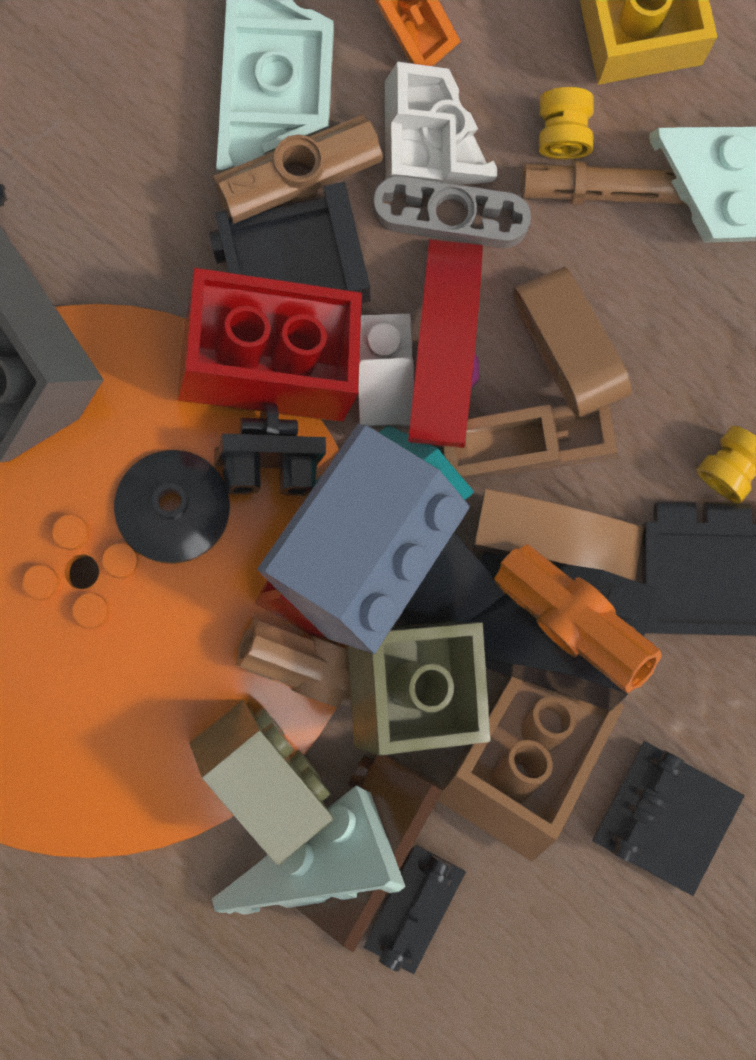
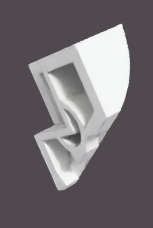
[385,62,497,185]

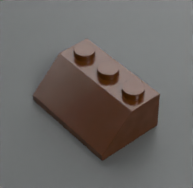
[295,754,443,952]

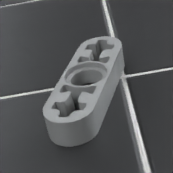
[374,176,531,248]

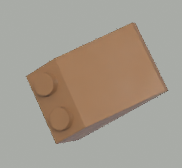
[437,676,625,862]

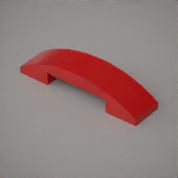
[408,239,483,448]

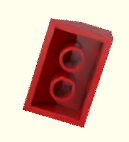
[177,268,362,422]

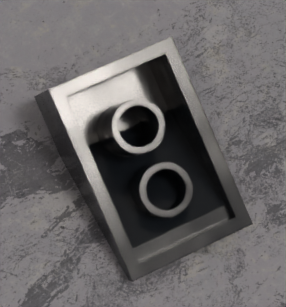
[467,552,657,711]

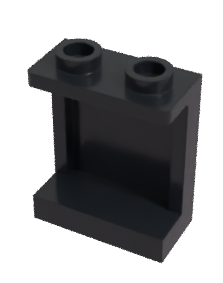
[209,181,371,304]

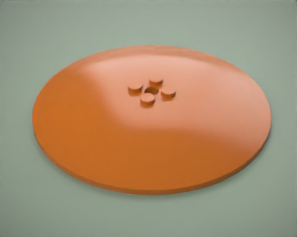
[0,304,348,858]

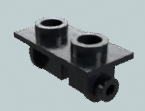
[363,845,466,975]

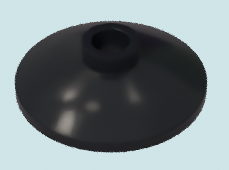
[114,450,230,564]

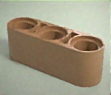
[513,266,632,418]

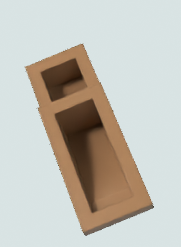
[443,404,619,479]
[472,488,644,581]

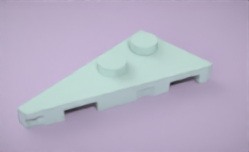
[212,786,406,915]

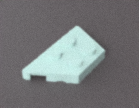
[216,0,334,174]
[649,127,756,243]

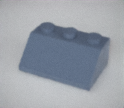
[257,424,470,654]

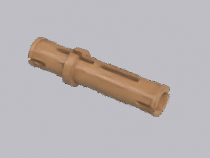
[521,161,686,205]

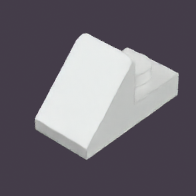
[359,313,414,427]

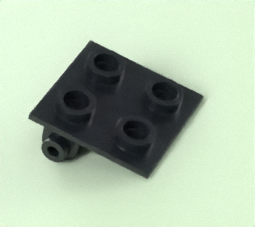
[592,741,745,896]

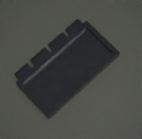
[642,501,756,636]

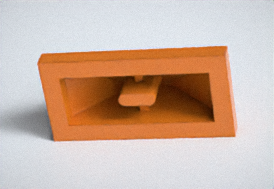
[374,0,461,66]

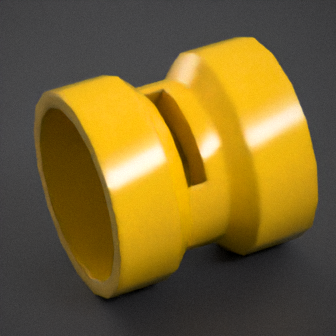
[539,87,594,160]
[696,425,756,504]

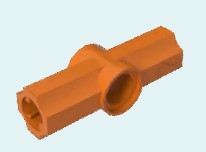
[494,544,662,694]

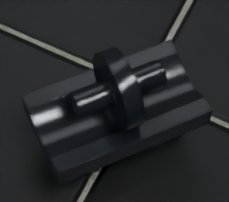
[214,402,326,496]

